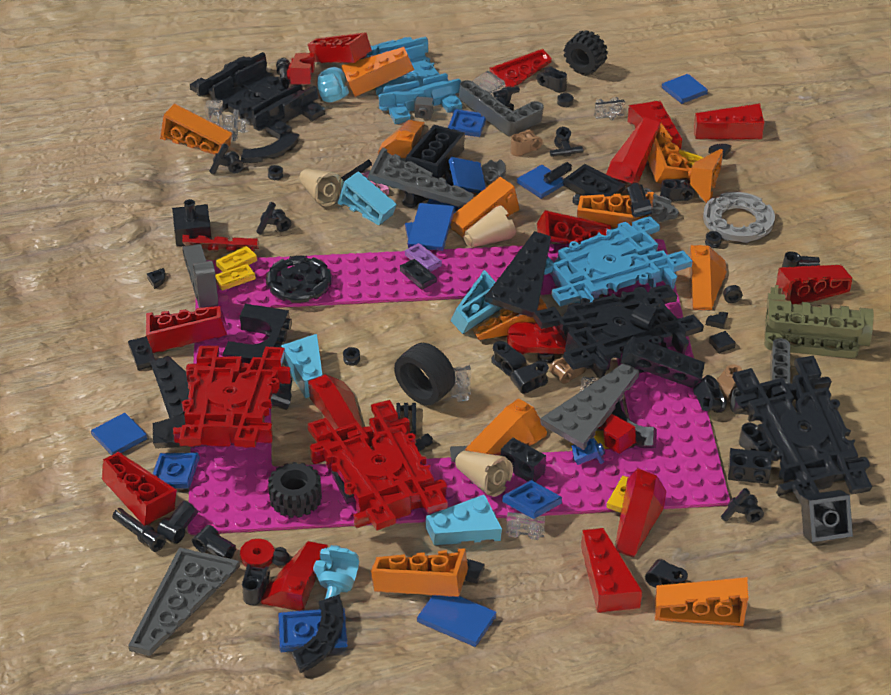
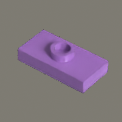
[405,243,442,272]

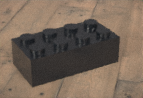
[406,124,465,179]

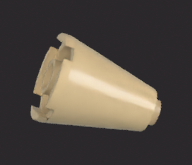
[299,168,344,206]
[464,206,516,248]
[455,451,513,497]

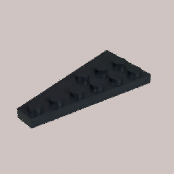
[485,231,551,318]
[150,356,190,418]

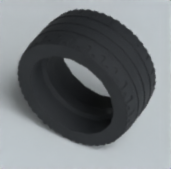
[394,342,456,405]

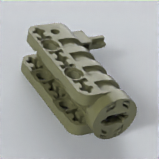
[764,285,874,358]

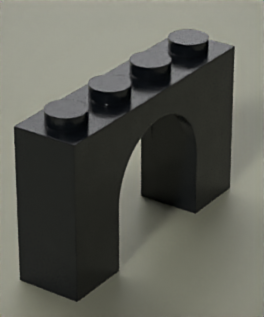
[223,304,292,364]

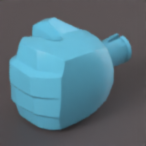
[317,67,349,102]
[313,545,360,599]

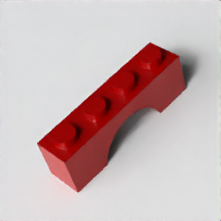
[287,53,315,84]
[598,414,636,454]

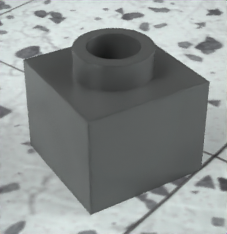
[415,96,433,119]

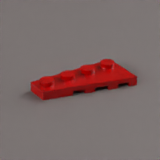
[489,49,552,88]
[182,235,259,252]

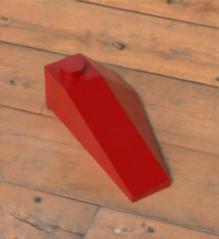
[606,117,661,185]
[537,210,611,244]
[308,374,363,429]
[615,468,667,558]
[261,541,328,611]

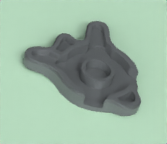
[644,188,679,222]

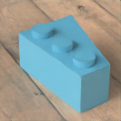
[338,171,397,225]
[450,270,502,334]
[281,334,322,398]
[426,494,502,545]

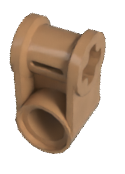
[510,129,543,156]
[549,357,586,384]
[716,365,742,401]

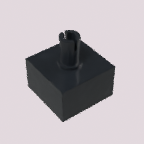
[172,199,212,247]
[800,490,853,542]

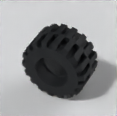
[564,30,608,75]
[268,462,322,518]

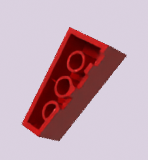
[307,32,372,63]
[627,101,682,150]
[694,103,764,139]
[776,264,852,305]
[146,306,227,353]
[102,452,177,526]
[581,528,642,613]

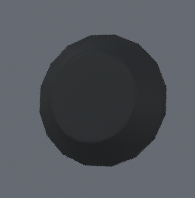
[272,547,290,566]

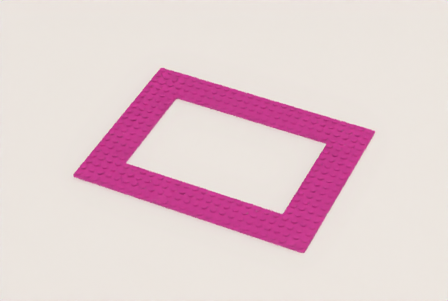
[188,239,730,535]

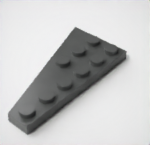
[367,147,474,208]
[540,363,639,450]
[128,547,240,656]

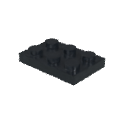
[563,164,626,197]

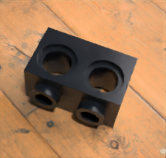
[501,438,546,482]
[728,448,771,484]

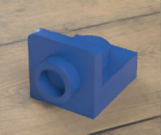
[572,437,606,465]

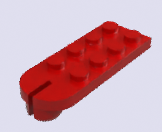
[507,322,566,355]

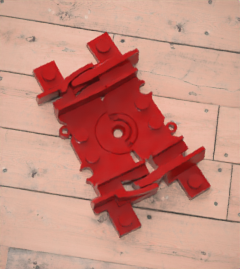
[173,346,291,448]
[308,400,448,531]

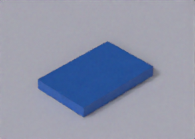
[407,203,455,251]
[417,595,496,647]
[278,608,347,652]

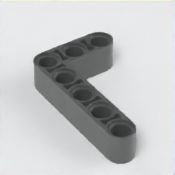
[459,80,544,136]
[182,244,218,308]
[730,338,790,415]

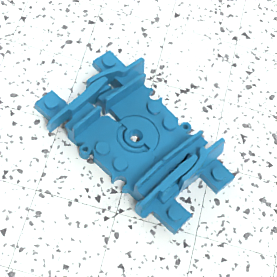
[359,37,462,124]
[544,216,692,307]

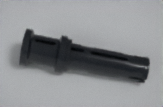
[276,58,290,87]
[112,508,166,552]

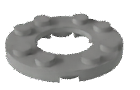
[703,192,775,243]

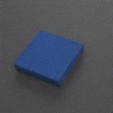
[662,74,708,104]
[448,109,486,137]
[449,157,486,194]
[517,164,564,199]
[91,413,147,455]
[153,453,200,488]
[503,480,562,519]

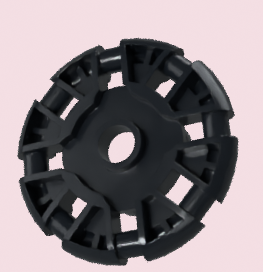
[266,255,332,303]

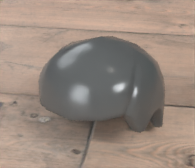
[481,159,506,184]

